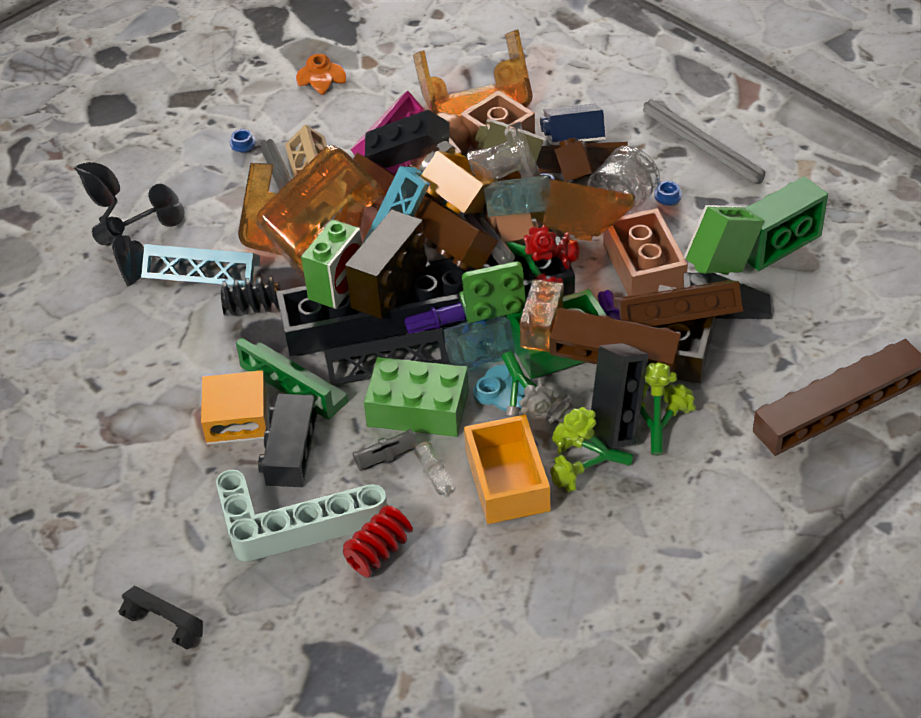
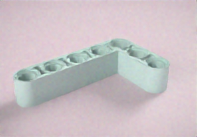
[216,470,387,562]

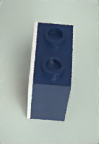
[540,103,606,145]

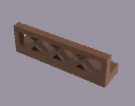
[521,141,629,173]
[613,280,743,327]

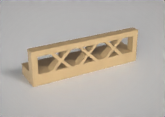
[285,124,344,215]

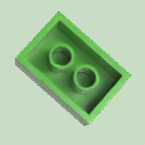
[364,357,469,437]

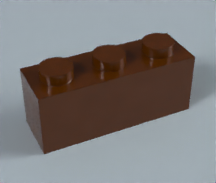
[554,137,595,182]

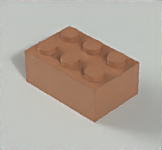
[603,208,688,296]

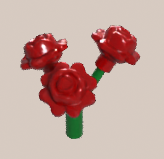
[506,226,580,304]

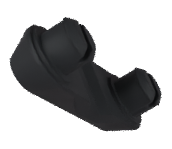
[118,585,203,650]

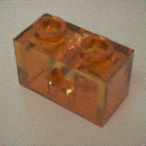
[520,279,563,352]

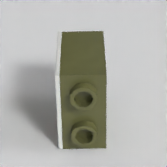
[475,119,544,167]

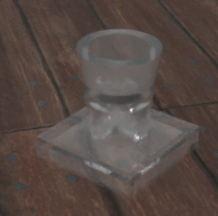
[467,121,540,184]

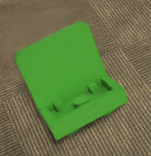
[459,262,526,323]

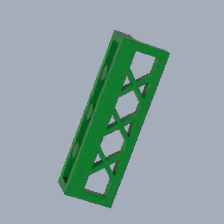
[236,338,349,420]

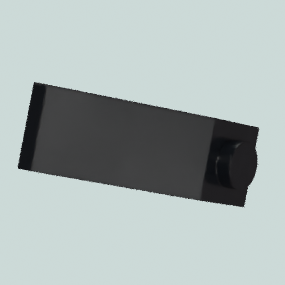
[683,272,772,319]

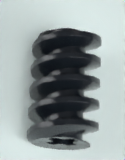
[221,275,281,317]

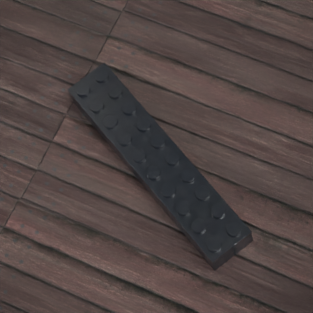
[276,236,575,357]

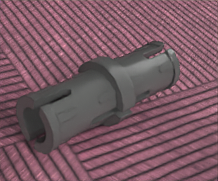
[352,429,418,471]

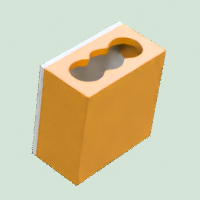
[201,370,268,445]

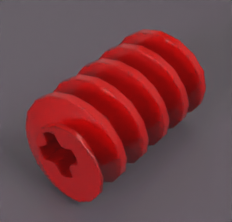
[343,505,413,578]

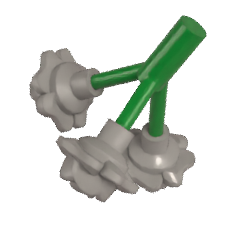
[493,351,575,426]

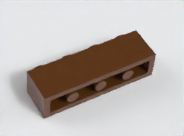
[550,308,681,372]

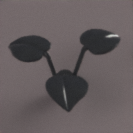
[74,162,185,287]

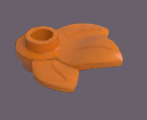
[296,54,346,95]

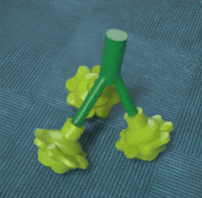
[640,363,696,456]
[550,407,633,492]

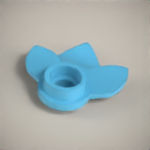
[473,364,532,411]

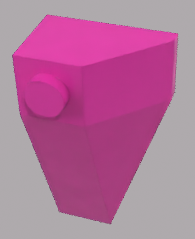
[351,90,424,175]

